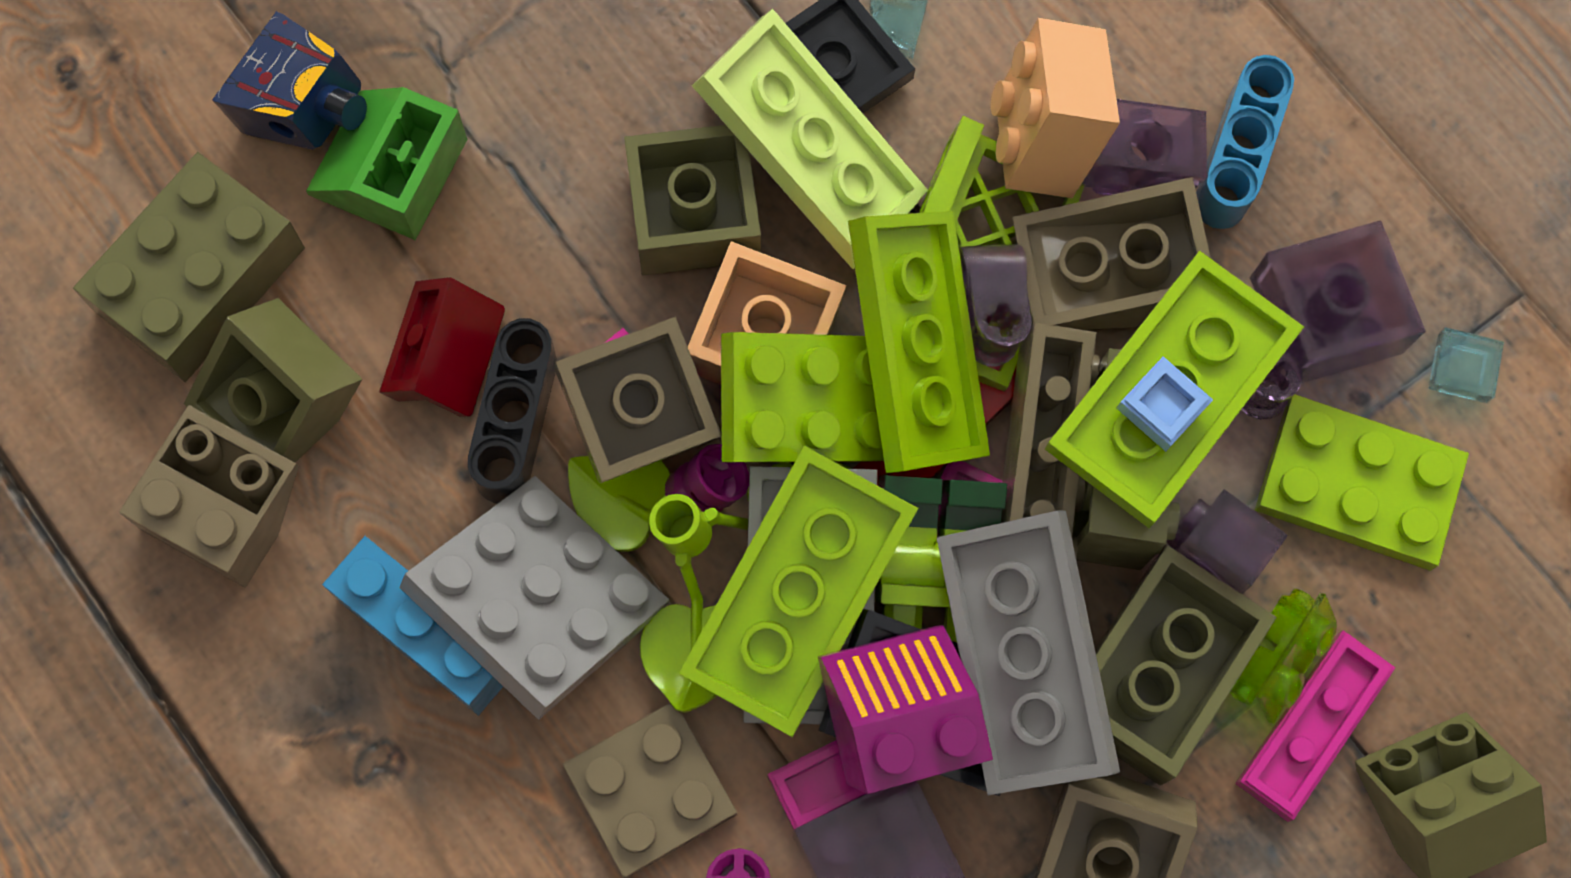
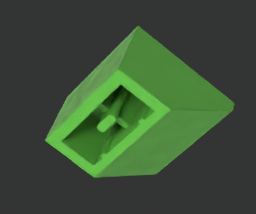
[306,87,468,240]

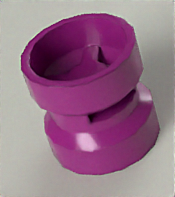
[665,444,749,513]

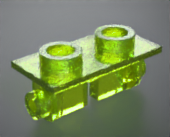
[1230,589,1337,724]

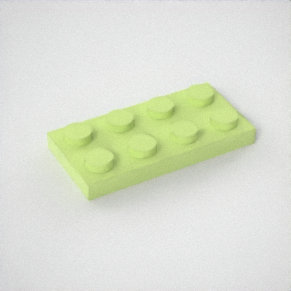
[692,9,928,269]

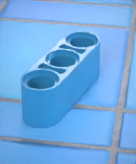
[1196,55,1294,229]

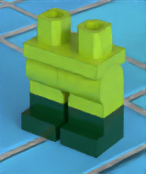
[875,475,1007,643]

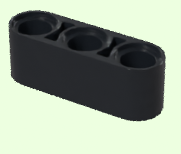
[467,318,557,504]

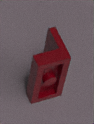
[379,277,505,417]

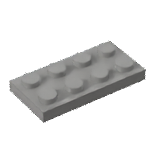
[937,510,1120,795]

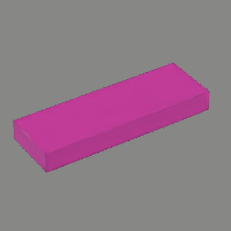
[1235,630,1396,822]

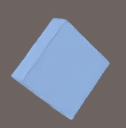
[1116,357,1213,452]

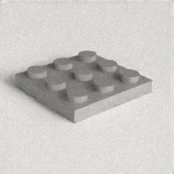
[399,476,669,720]

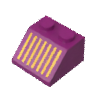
[818,625,993,794]

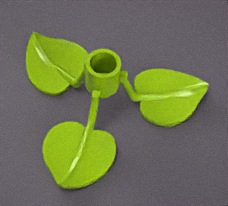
[568,456,852,712]

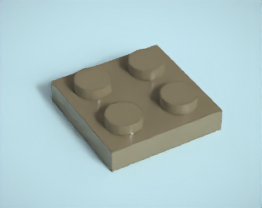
[562,703,737,878]

